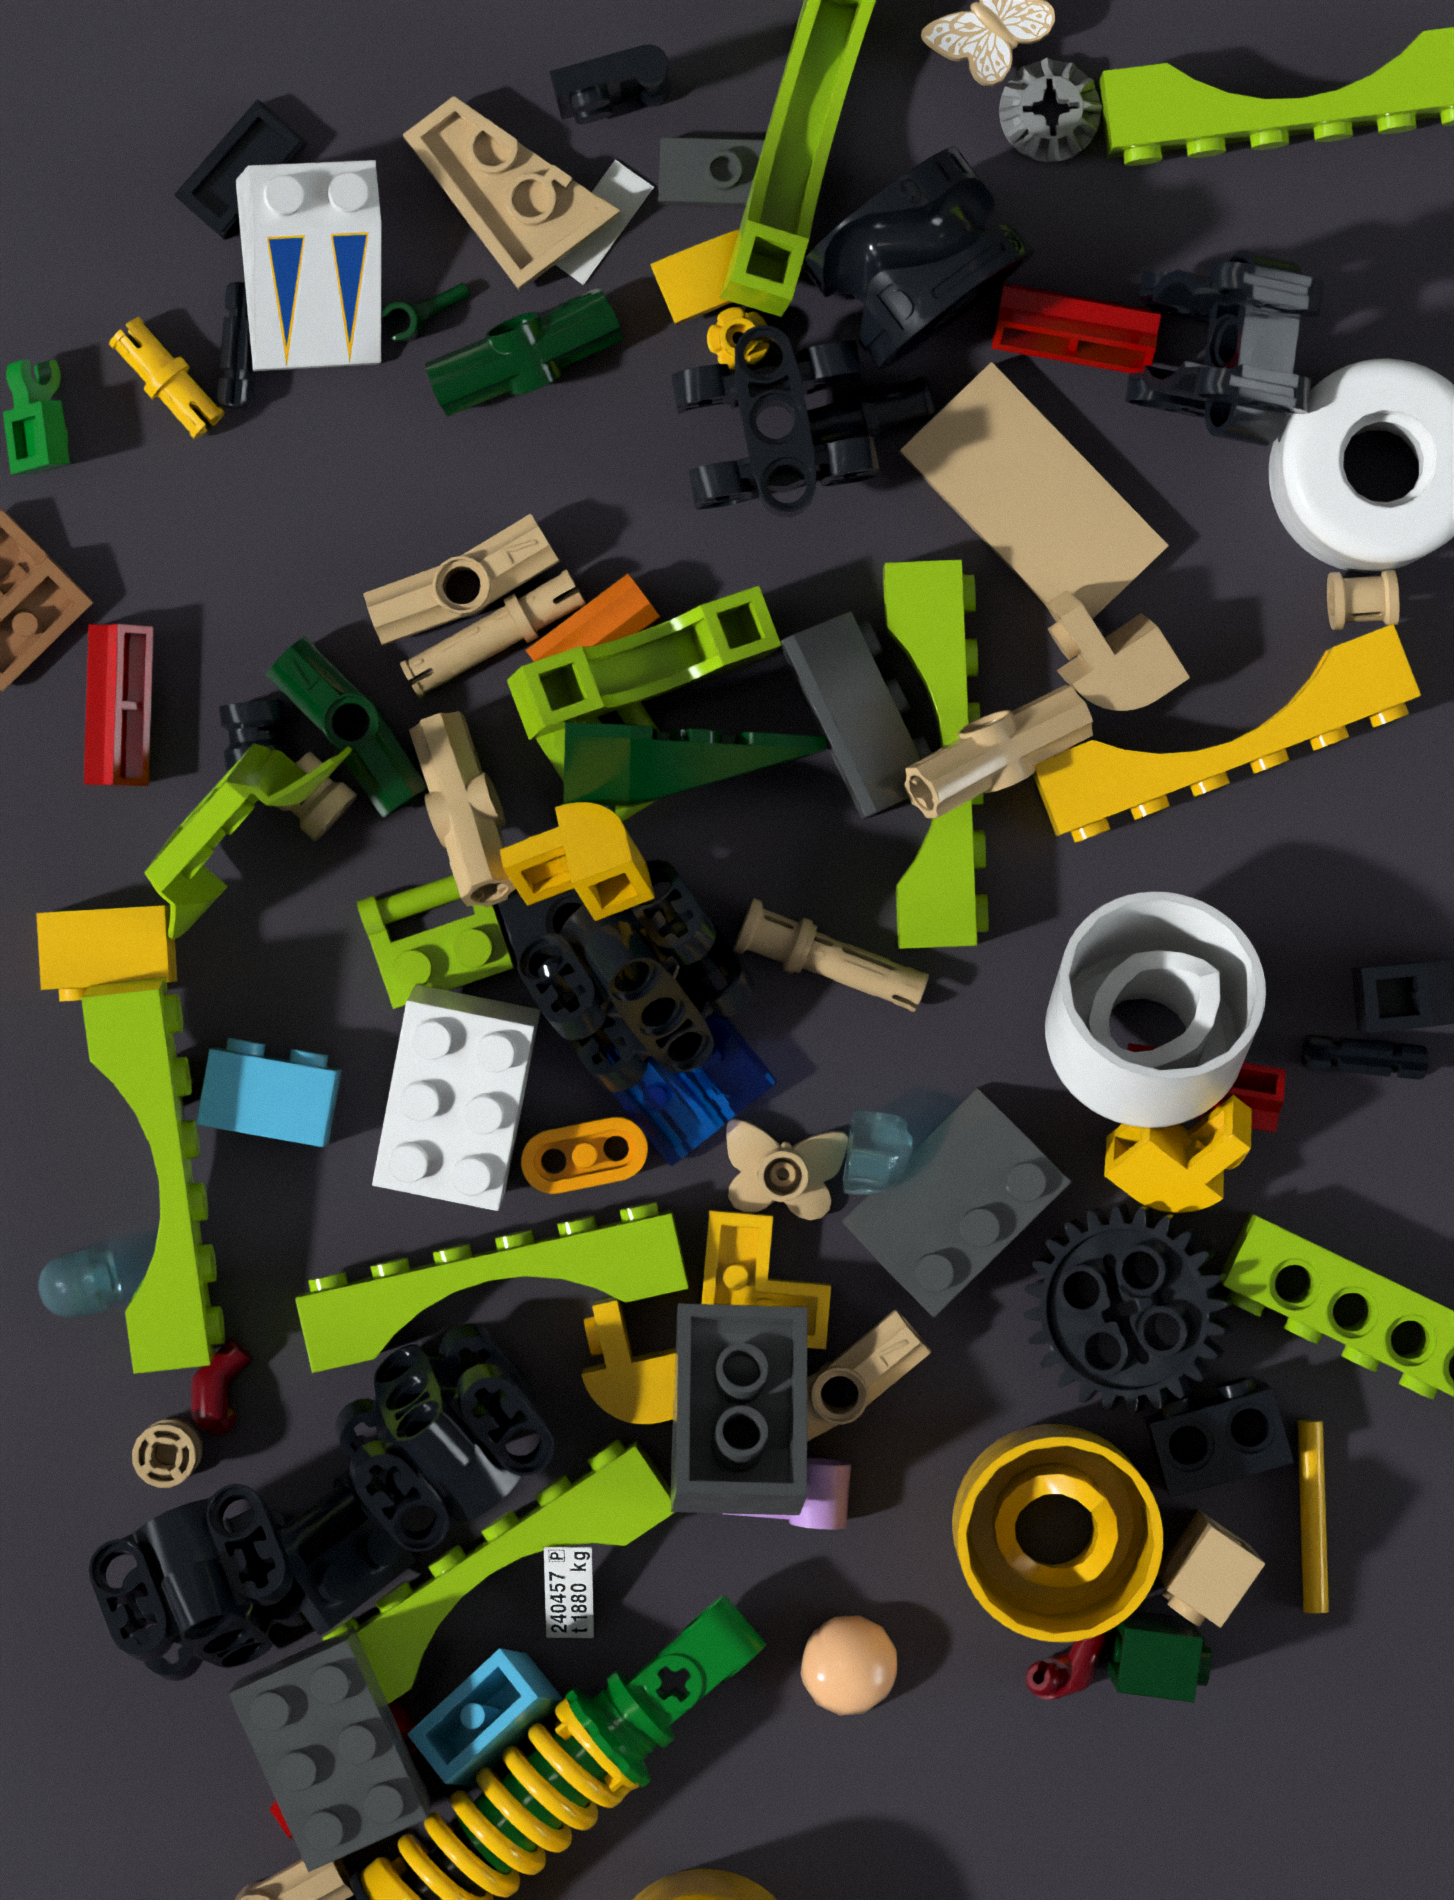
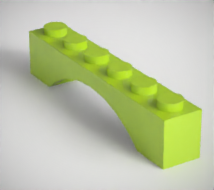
[720,0,876,317]
[1098,27,1454,166]
[883,560,989,949]
[81,977,225,1374]
[295,1202,689,1373]
[322,1439,675,1704]

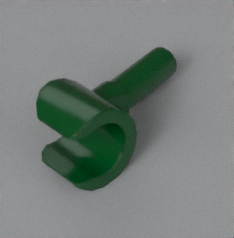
[381,282,470,342]

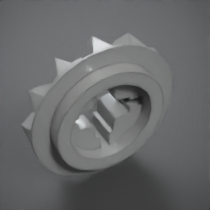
[999,57,1102,162]

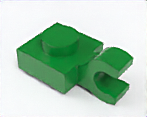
[3,359,70,475]

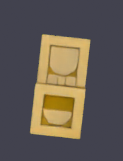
[650,229,739,326]

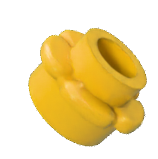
[707,307,769,370]

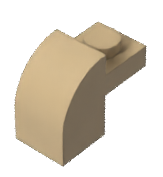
[1045,590,1190,711]

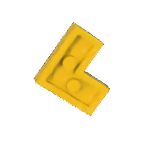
[701,1209,831,1349]

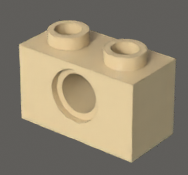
[1157,1510,1265,1628]

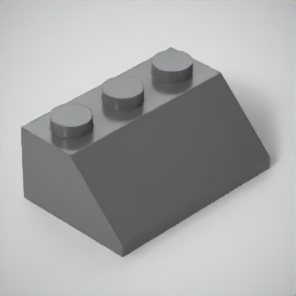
[781,611,932,820]
[842,1088,1071,1318]

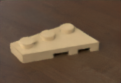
[403,96,621,291]

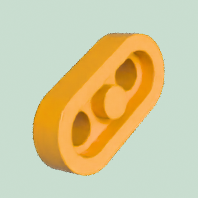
[521,1116,648,1194]

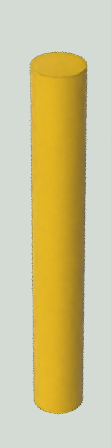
[1297,1419,1329,1613]

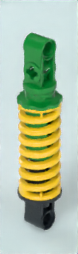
[350,1595,767,1900]

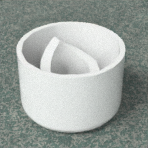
[1269,358,1454,573]
[1045,892,1266,1128]

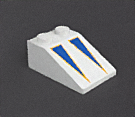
[236,160,381,371]

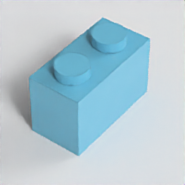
[196,1037,342,1147]
[407,1648,563,1786]

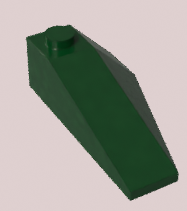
[564,722,826,813]

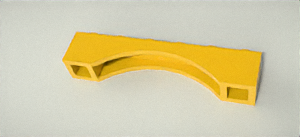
[1032,624,1421,843]

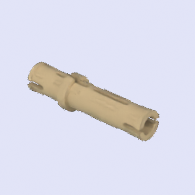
[400,569,586,698]

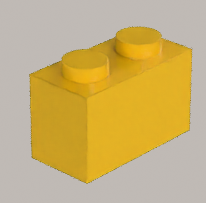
[36,905,177,1002]

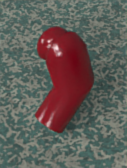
[191,1338,253,1436]
[1025,1632,1111,1700]

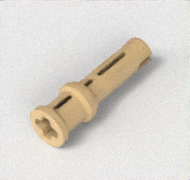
[733,898,929,1012]

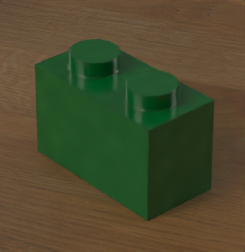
[1106,1611,1212,1703]

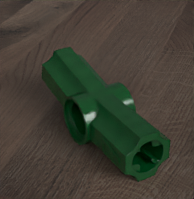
[425,287,624,417]
[265,635,428,819]

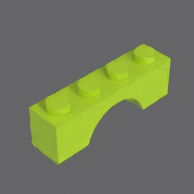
[507,585,782,740]

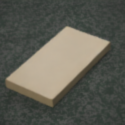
[899,362,1169,619]

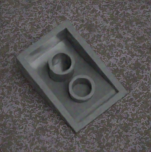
[671,1303,807,1515]

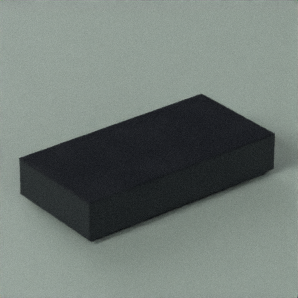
[174,99,308,240]

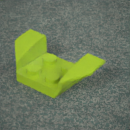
[144,743,353,940]

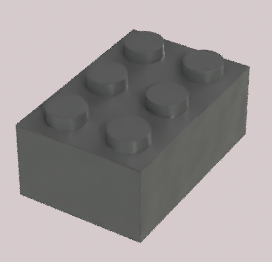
[228,1628,433,1872]

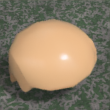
[800,1615,898,1716]

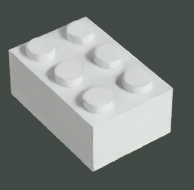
[372,984,541,1211]

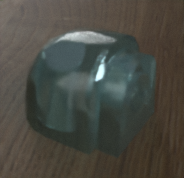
[843,1109,914,1195]
[38,1247,123,1318]

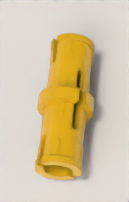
[109,317,225,440]

